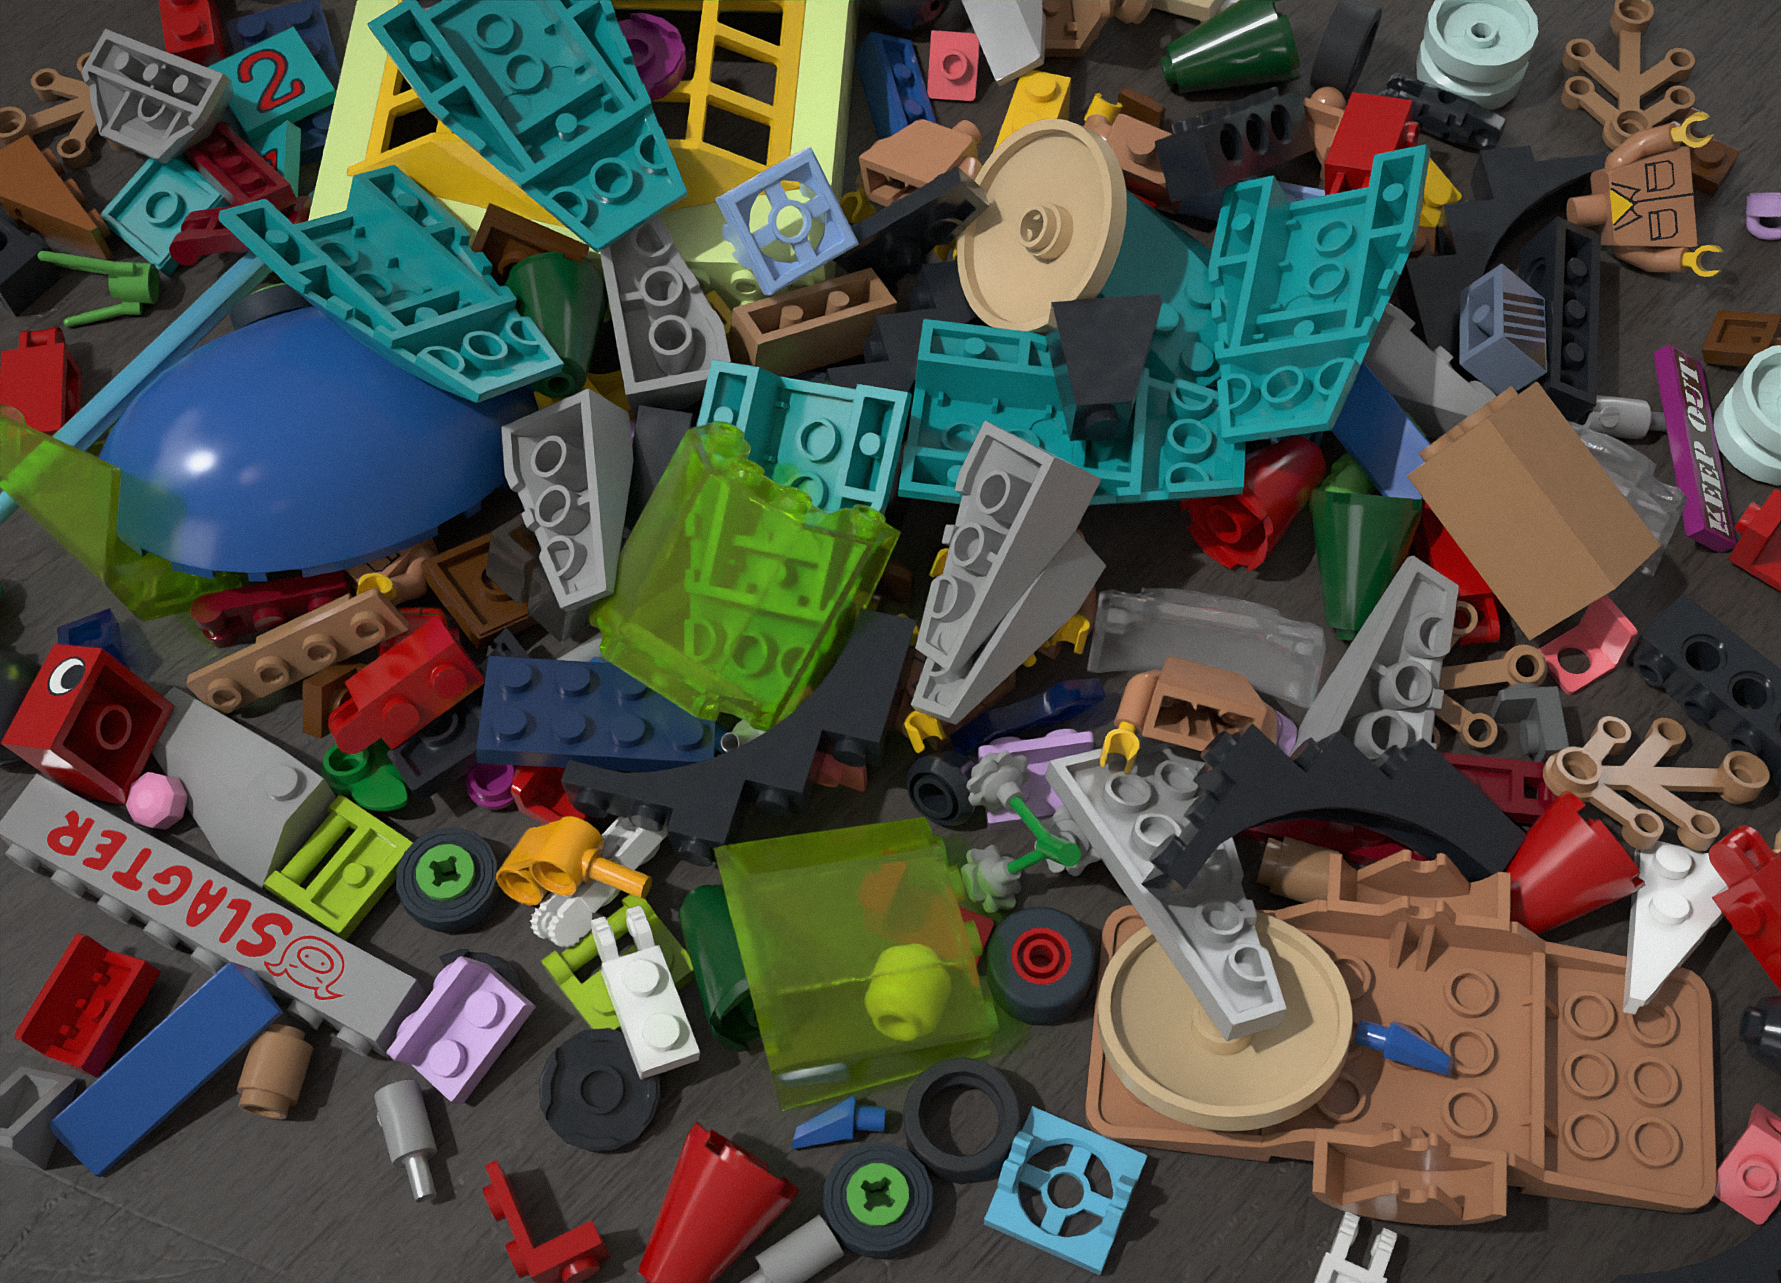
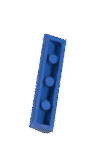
[855,32,937,140]
[1331,361,1430,500]
[48,962,283,1177]

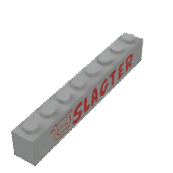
[0,774,428,1059]

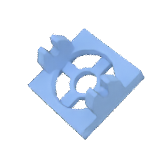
[715,147,859,296]

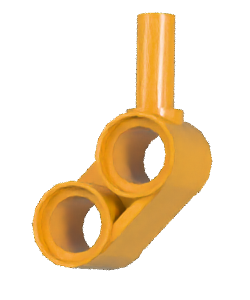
[495,816,652,906]

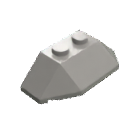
[81,29,234,164]

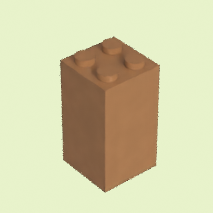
[1407,382,1661,640]

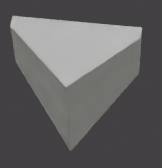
[0,1066,77,1171]

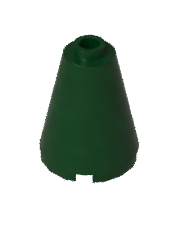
[1159,0,1301,93]
[504,251,608,398]
[1310,490,1425,641]
[678,885,823,1052]

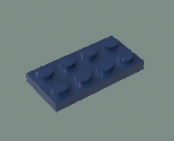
[226,0,341,166]
[476,656,718,772]

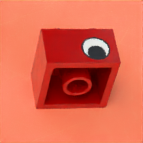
[1,644,175,804]

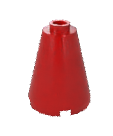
[1180,436,1326,571]
[1502,791,1646,936]
[638,1121,800,1283]

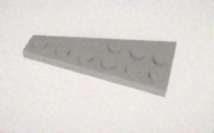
[1045,737,1287,1041]

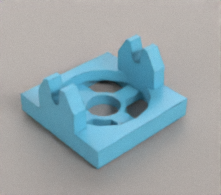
[984,1106,1147,1275]

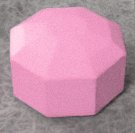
[126,772,188,830]

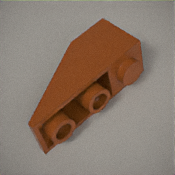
[0,134,114,261]

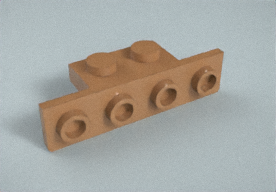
[187,588,408,715]

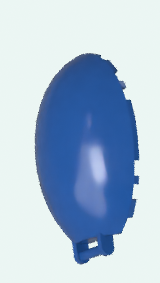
[96,306,539,582]

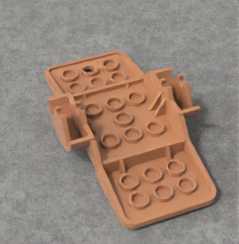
[1085,850,1717,1225]

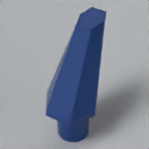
[1355,1020,1454,1076]
[792,1095,886,1149]

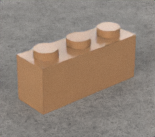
[728,268,897,377]

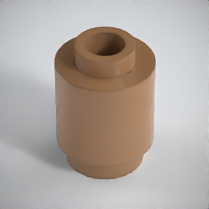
[1256,836,1340,903]
[237,1024,314,1119]

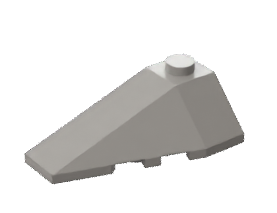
[962,0,1046,87]
[600,215,731,418]
[1363,303,1496,439]
[501,388,634,611]
[915,421,1101,674]
[911,531,1106,725]
[1288,556,1459,763]
[152,686,336,893]

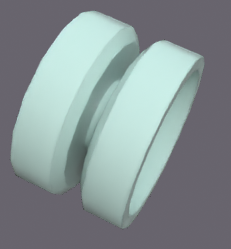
[1416,0,1538,110]
[1713,345,1781,486]

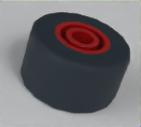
[987,907,1095,1025]

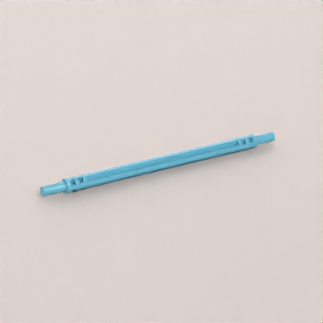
[0,189,315,526]

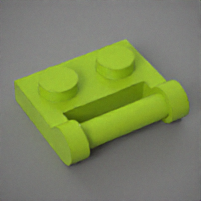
[263,795,413,941]
[540,894,695,1033]

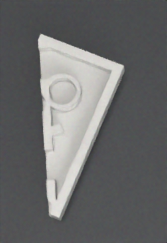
[1623,841,1727,1015]

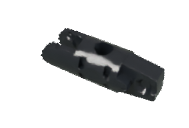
[1378,73,1507,150]

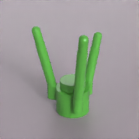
[38,251,160,328]

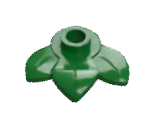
[320,738,409,811]

